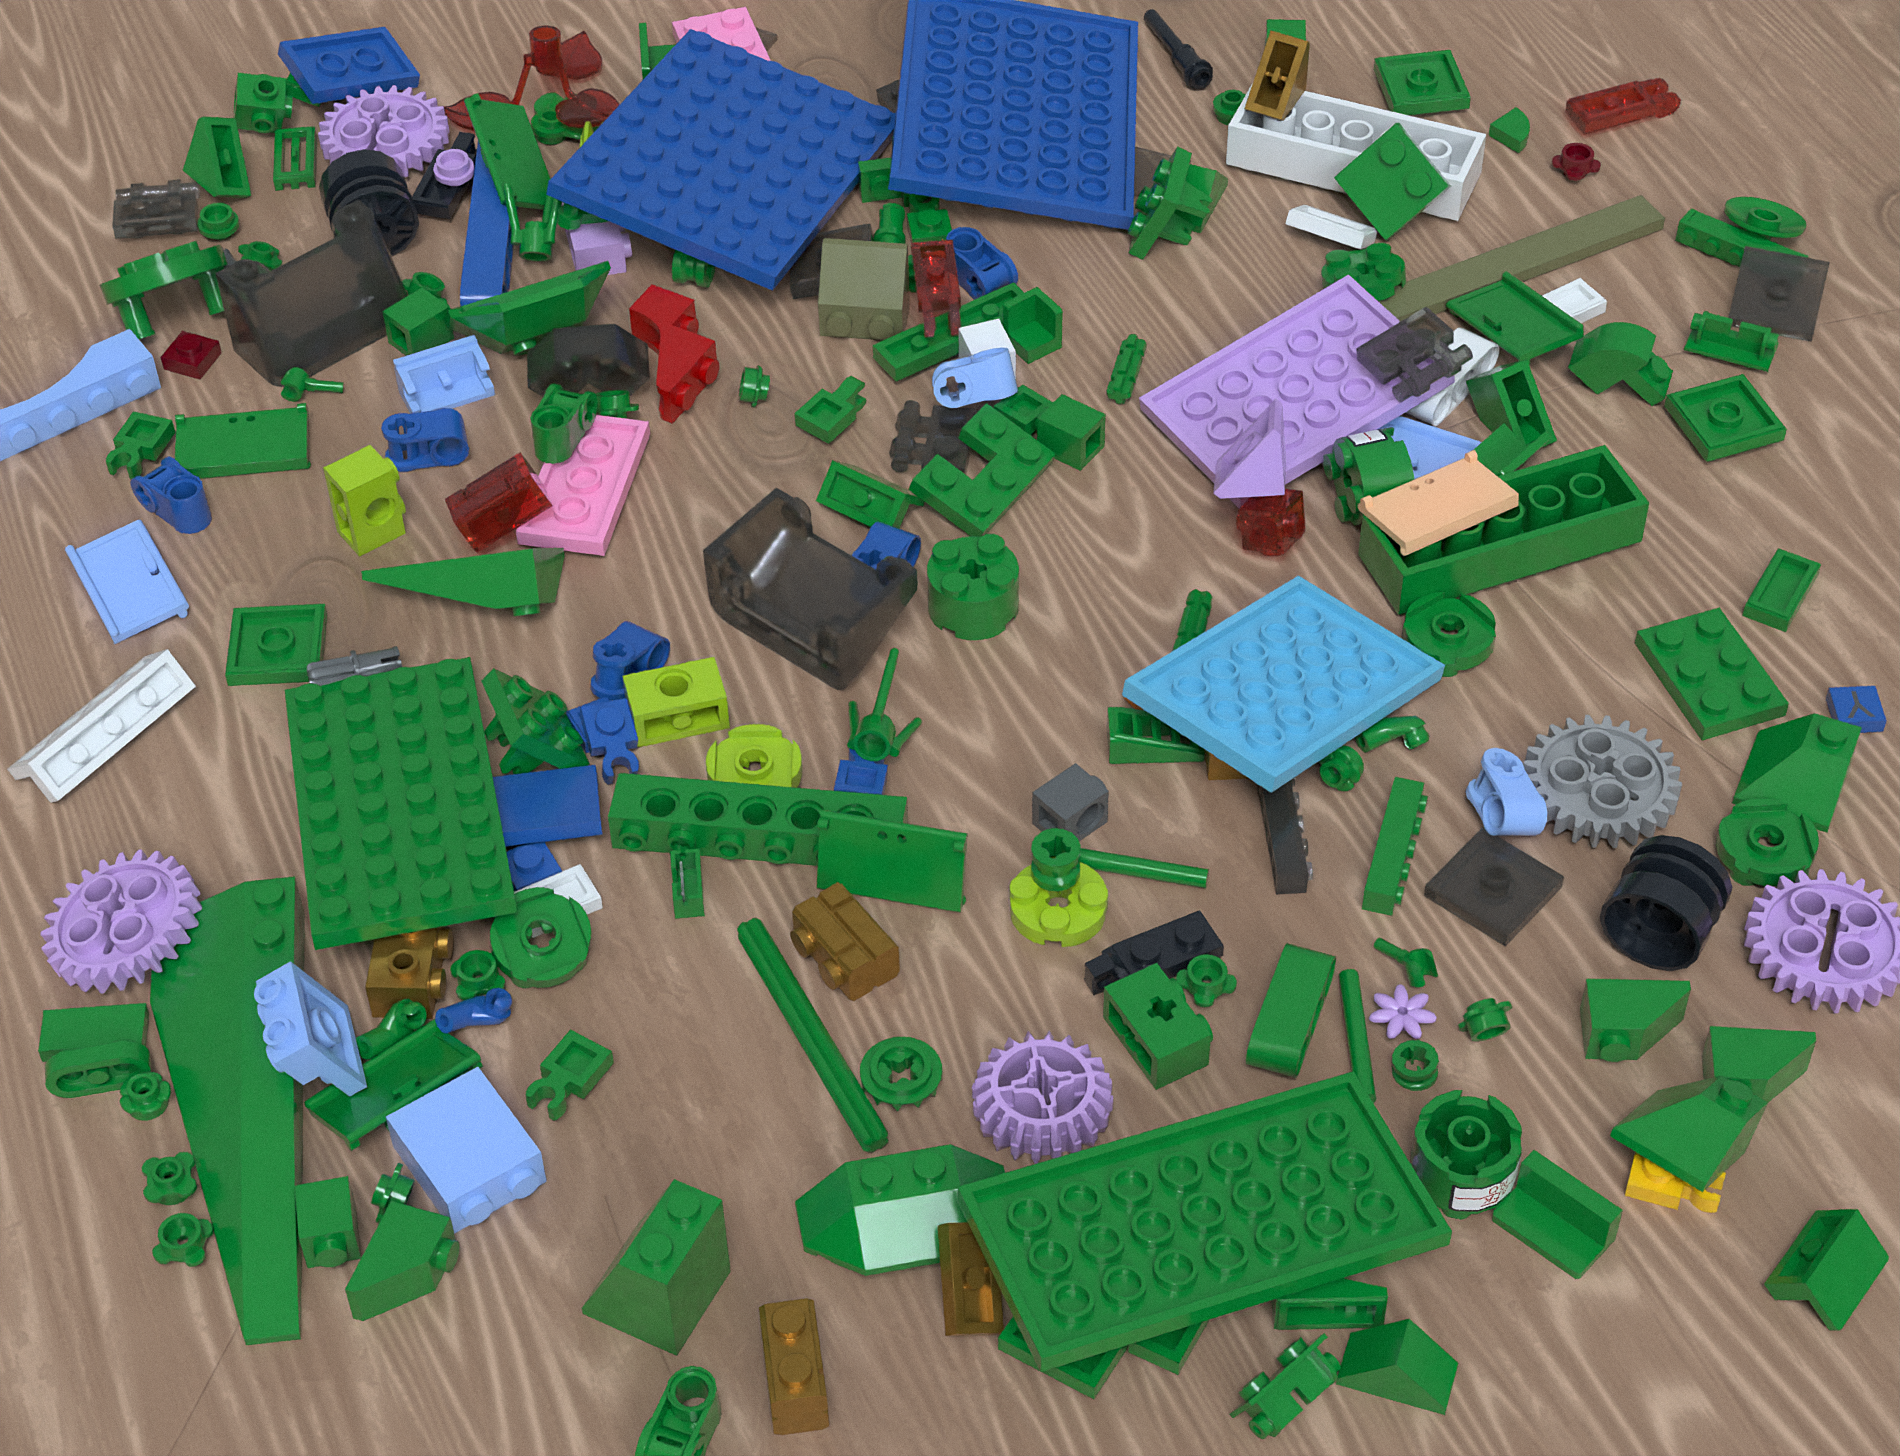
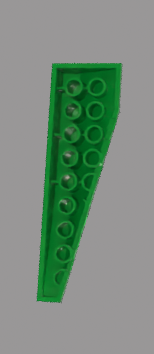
[150,876,305,1346]

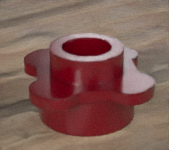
[1552,143,1601,181]

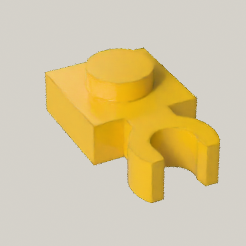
[1625,1152,1726,1213]

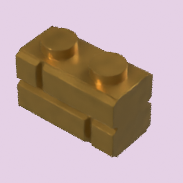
[790,882,900,1002]
[759,1298,829,1435]

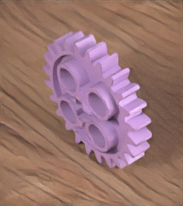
[318,85,450,177]
[41,849,202,994]
[1744,869,1900,1013]

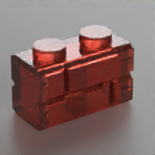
[445,452,553,553]

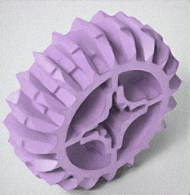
[972,1030,1113,1164]

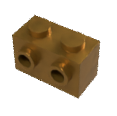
[365,926,453,1019]

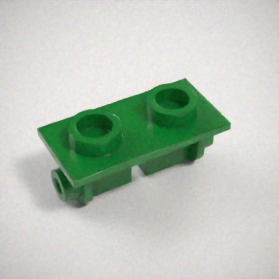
[1684,311,1779,372]
[1229,1333,1341,1439]

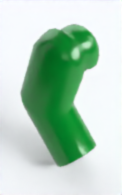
[1355,716,1430,753]
[356,999,427,1060]

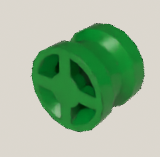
[672,250,716,288]
[1031,828,1081,892]

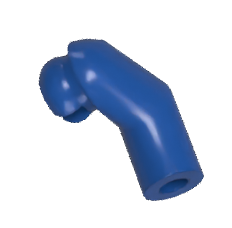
[435,988,513,1033]

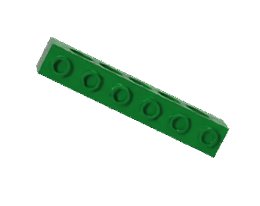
[608,773,908,866]

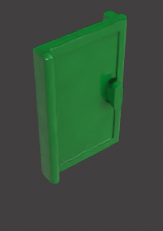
[464,93,551,210]
[1446,271,1584,365]
[175,403,311,479]
[817,809,968,912]
[304,1019,483,1151]

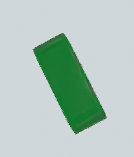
[1246,943,1336,1078]

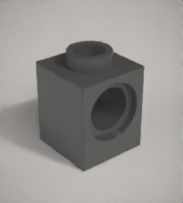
[1032,763,1109,841]

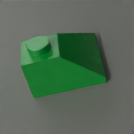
[1732,713,1862,833]
[1610,1076,1768,1192]

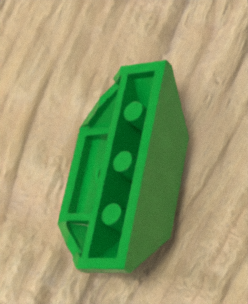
[444,260,611,356]
[795,1144,1005,1276]

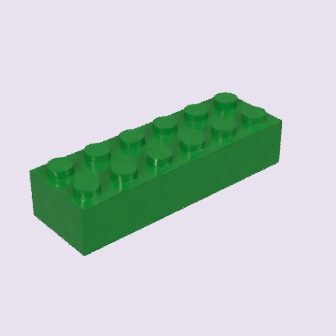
[1358,445,1650,615]

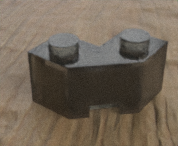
[527,324,650,397]

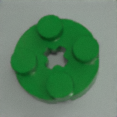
[1321,243,1406,301]
[1401,592,1496,677]
[1716,798,1819,886]
[490,887,591,989]

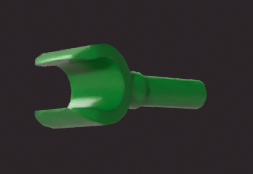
[280,367,344,402]
[1374,938,1438,988]

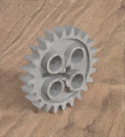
[1523,715,1682,848]

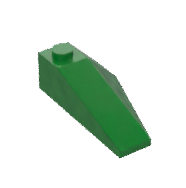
[361,548,565,616]

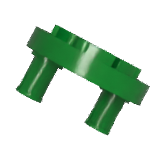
[99,241,235,339]

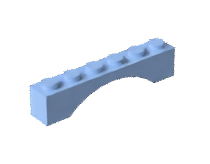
[0,329,161,461]

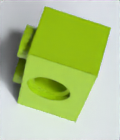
[323,445,406,557]
[622,657,730,748]

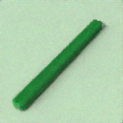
[737,918,888,1153]

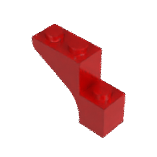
[629,284,719,424]

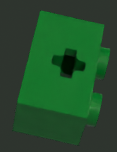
[1103,963,1213,1090]

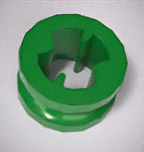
[1392,1040,1439,1091]

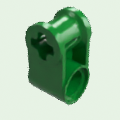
[530,383,598,464]
[635,1366,722,1456]

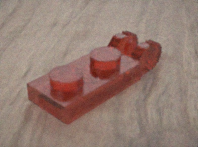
[1565,77,1681,135]
[911,240,961,337]

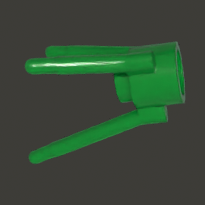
[503,182,562,262]
[847,648,922,761]

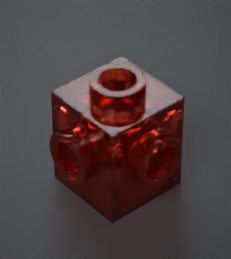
[1236,489,1306,556]

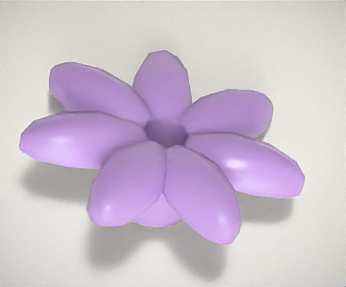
[1369,984,1437,1039]

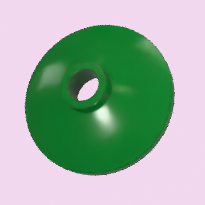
[1724,197,1807,241]

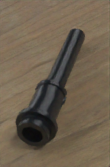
[1144,9,1213,89]

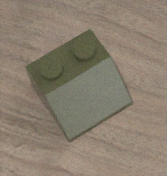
[818,238,910,340]

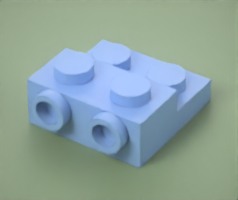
[254,961,367,1096]

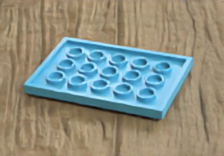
[1122,576,1445,793]

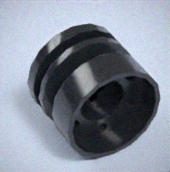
[319,149,419,261]
[1600,835,1733,971]

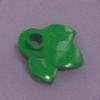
[531,92,600,145]

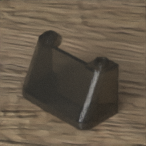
[215,199,408,387]
[703,487,918,690]

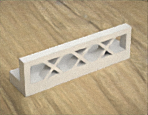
[7,649,196,803]

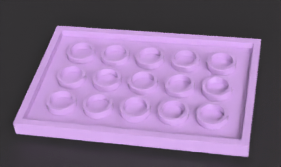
[1139,275,1455,511]

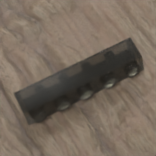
[1256,777,1313,895]

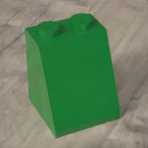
[581,1179,731,1356]

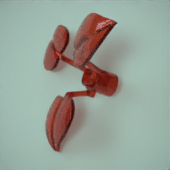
[443,25,620,132]

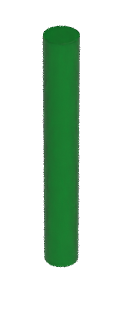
[1079,848,1209,888]
[1339,969,1377,1103]

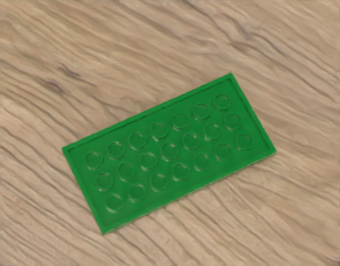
[284,657,517,950]
[957,1071,1452,1372]

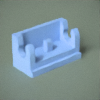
[393,335,495,414]

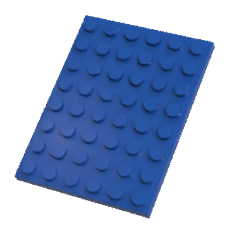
[888,0,1138,230]
[546,29,896,291]

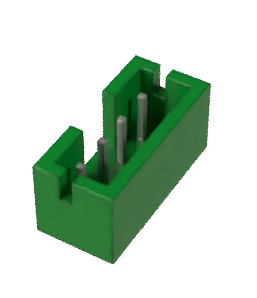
[670,848,705,919]

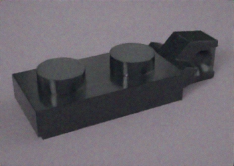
[412,132,477,219]
[1084,910,1224,995]

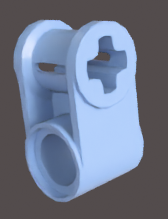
[932,347,1018,408]
[1465,748,1547,836]

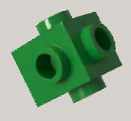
[233,72,293,133]

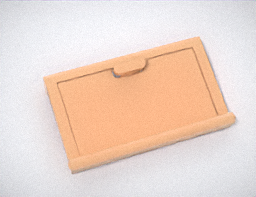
[1358,450,1519,556]

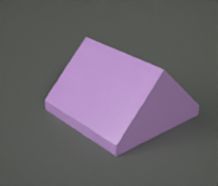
[1213,398,1286,499]

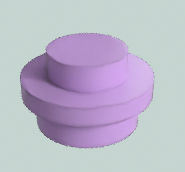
[433,149,475,186]

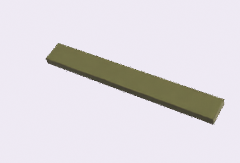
[1378,195,1665,326]

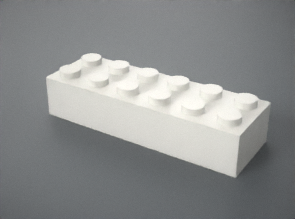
[1226,83,1486,221]

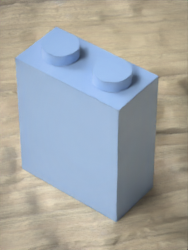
[386,1067,547,1233]

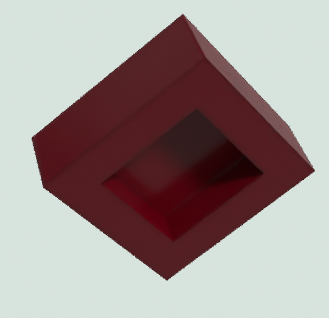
[160,331,222,380]

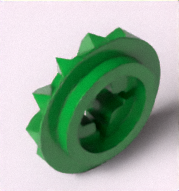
[860,1037,943,1111]

